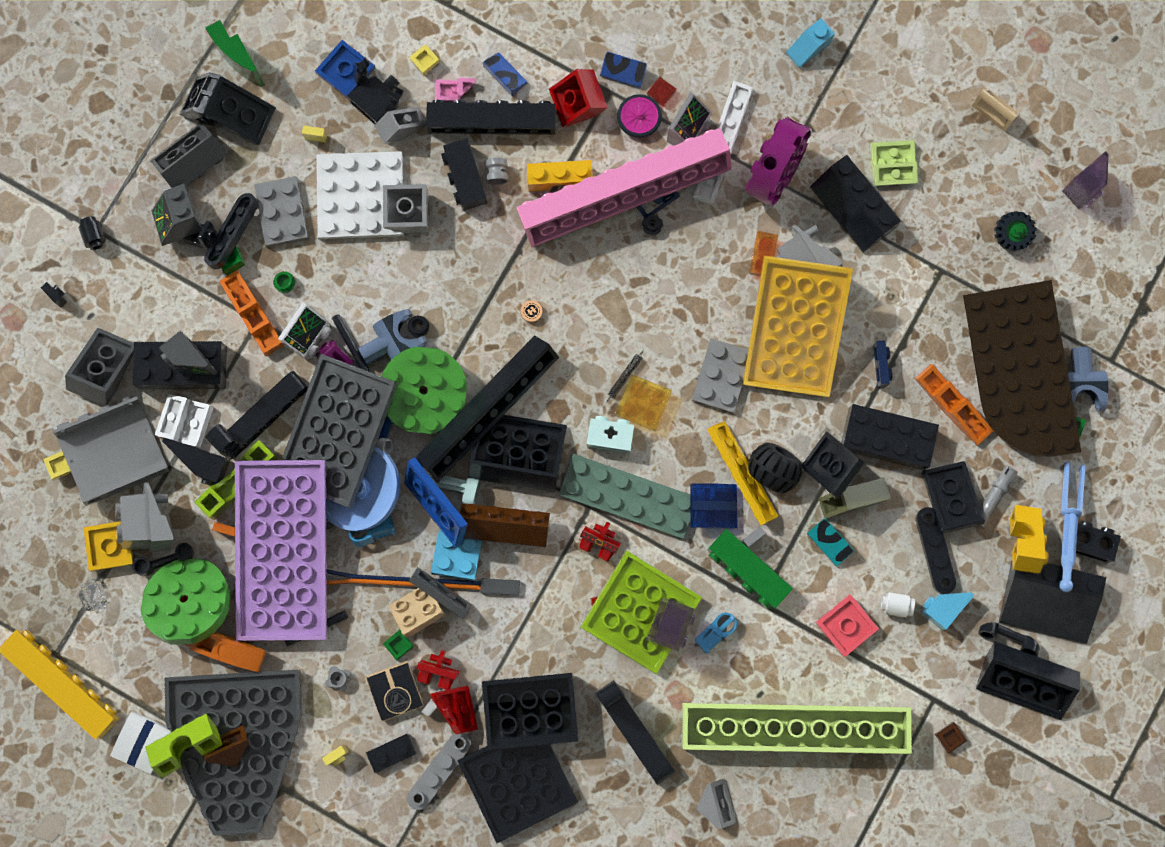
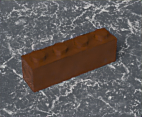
[460,503,550,547]

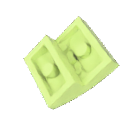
[871,140,918,186]

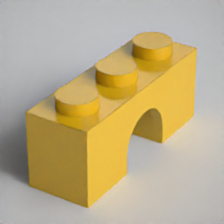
[527,160,592,192]
[1009,505,1048,574]

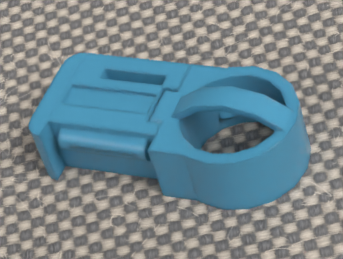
[349,515,396,547]
[695,612,737,654]

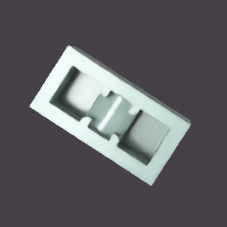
[587,416,634,454]

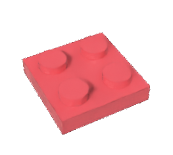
[815,594,879,657]

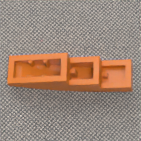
[219,270,284,357]
[915,364,993,445]

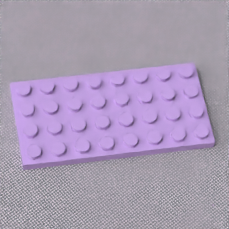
[235,460,327,641]

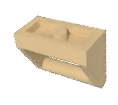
[972,87,1020,132]

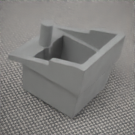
[776,225,843,267]
[115,483,173,552]

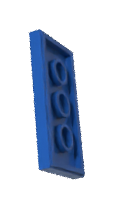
[404,457,468,548]

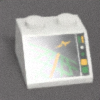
[278,303,331,361]

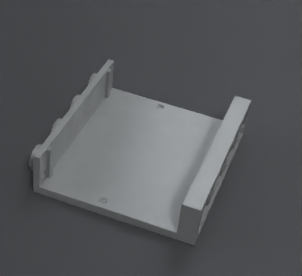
[53,396,170,506]

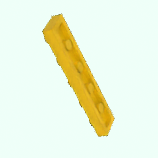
[707,421,779,526]

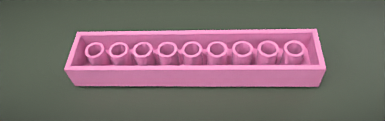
[517,128,732,247]

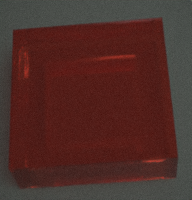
[647,77,677,107]

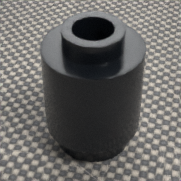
[78,216,106,250]

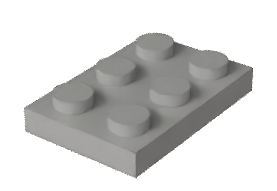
[254,176,309,248]
[692,338,748,414]

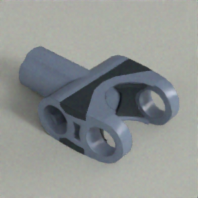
[358,309,428,365]
[1068,347,1109,412]

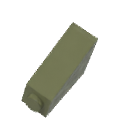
[818,478,891,519]

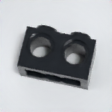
[1076,521,1121,563]

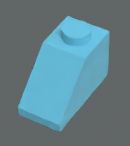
[786,18,835,69]
[921,592,974,630]

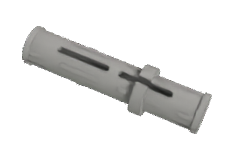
[978,465,1018,529]

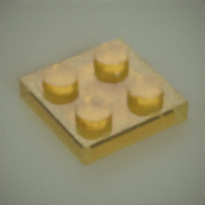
[615,374,672,432]

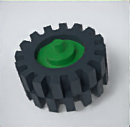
[994,211,1037,251]

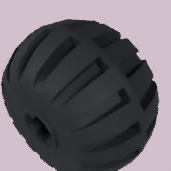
[748,442,802,493]

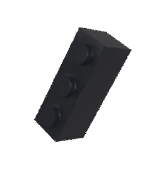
[441,138,488,211]

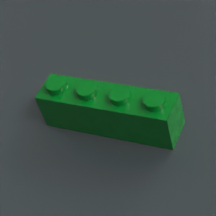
[707,529,793,609]

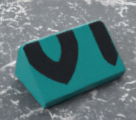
[807,518,854,567]

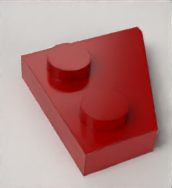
[430,685,478,735]

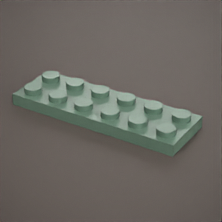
[559,454,698,539]

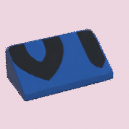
[483,52,527,96]
[600,52,647,88]

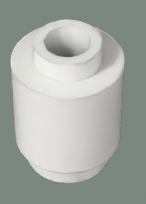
[881,592,915,618]

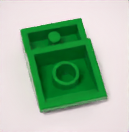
[205,20,265,87]

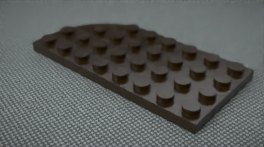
[963,280,1081,457]

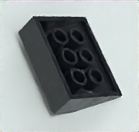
[468,415,567,493]
[999,560,1107,644]
[482,673,578,750]

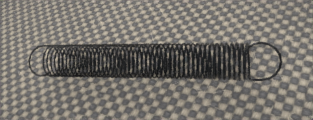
[607,350,644,402]

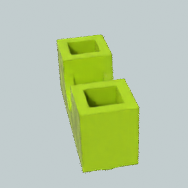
[145,714,222,778]

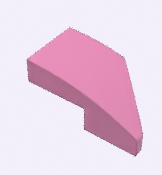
[435,78,476,102]

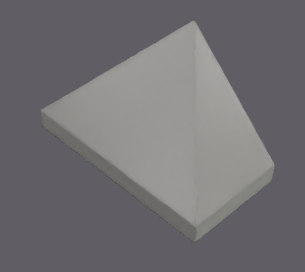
[696,779,736,829]

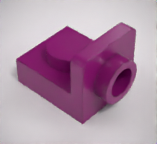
[318,339,354,365]

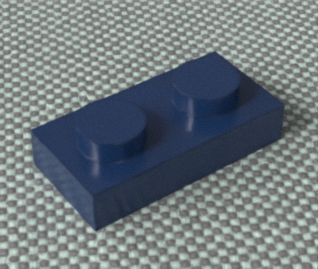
[873,340,893,388]

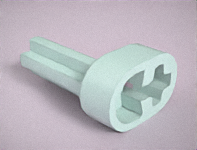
[434,476,480,504]

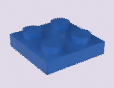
[315,40,375,99]

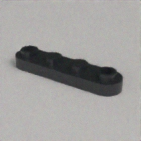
[204,193,258,270]
[915,507,956,594]

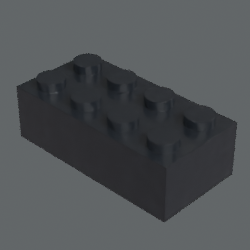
[132,341,227,390]
[841,404,939,470]

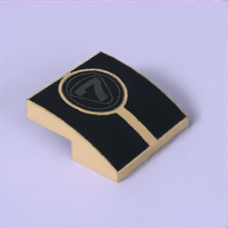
[366,661,424,722]

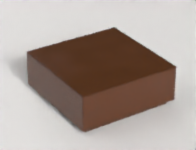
[934,722,967,753]

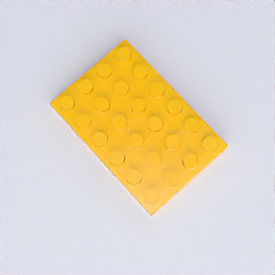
[743,256,853,397]

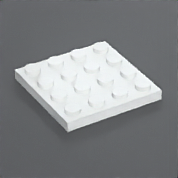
[316,151,405,240]

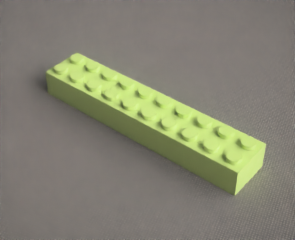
[682,703,912,754]

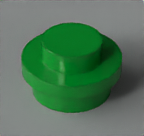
[273,271,295,293]

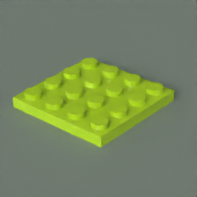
[580,551,702,674]

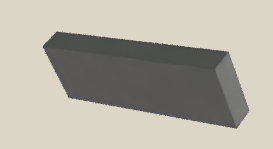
[409,567,472,619]

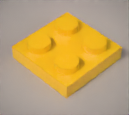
[83,521,134,572]

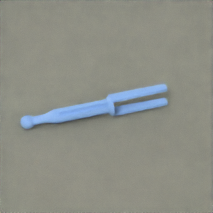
[1059,462,1086,592]

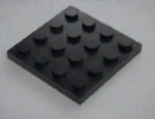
[457,744,578,844]

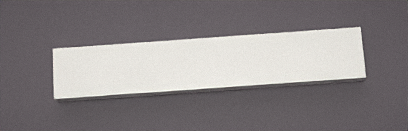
[693,81,754,206]

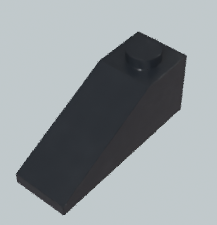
[162,437,230,486]

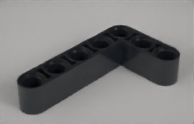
[205,371,309,460]
[595,680,676,785]

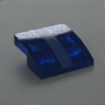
[690,483,738,529]

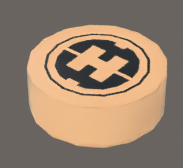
[521,300,542,323]

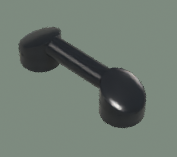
[132,543,194,576]
[978,622,1040,656]

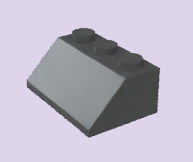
[150,123,227,188]

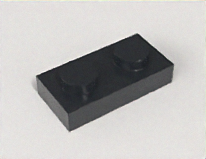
[366,733,417,773]

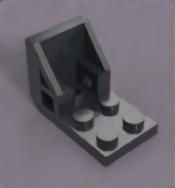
[179,72,276,146]

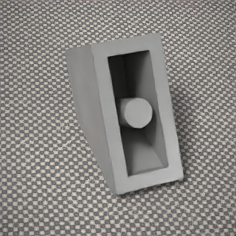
[374,107,426,144]

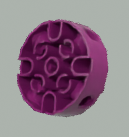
[745,116,812,207]

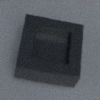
[40,282,67,307]

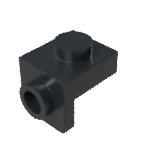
[183,221,217,250]

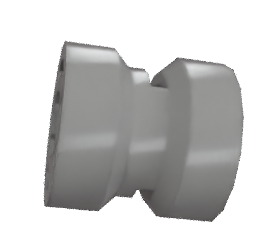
[486,158,508,185]

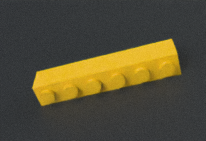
[0,630,120,740]

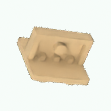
[389,588,446,638]

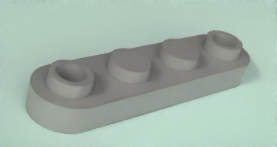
[407,733,472,810]

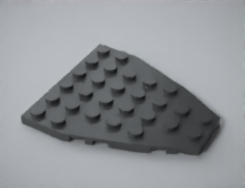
[164,670,302,835]

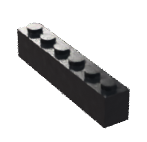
[426,100,556,135]

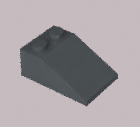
[65,327,134,406]

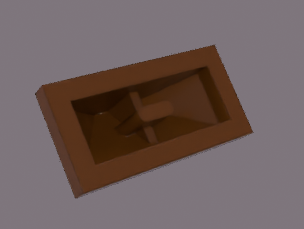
[204,725,248,767]

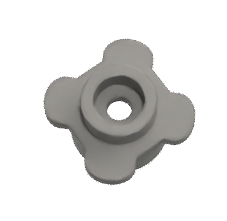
[325,666,351,691]

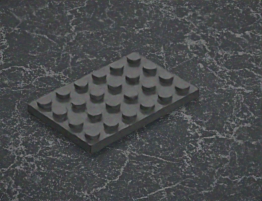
[281,354,398,508]

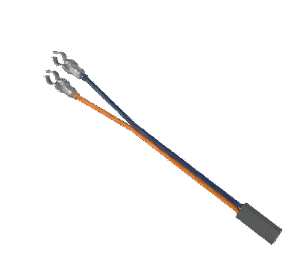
[327,569,520,595]

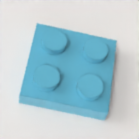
[431,530,482,582]

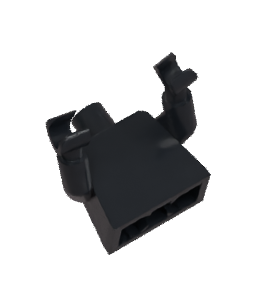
[347,57,404,125]

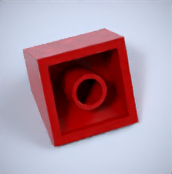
[549,69,608,127]

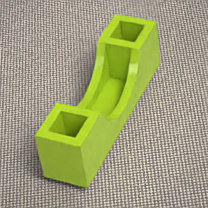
[194,440,278,520]

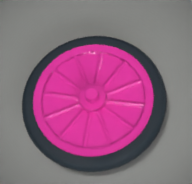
[617,94,662,138]

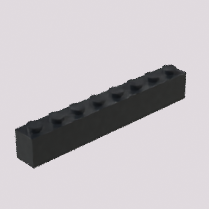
[415,335,559,483]

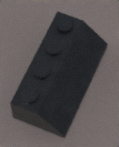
[810,155,901,253]
[976,641,1080,720]

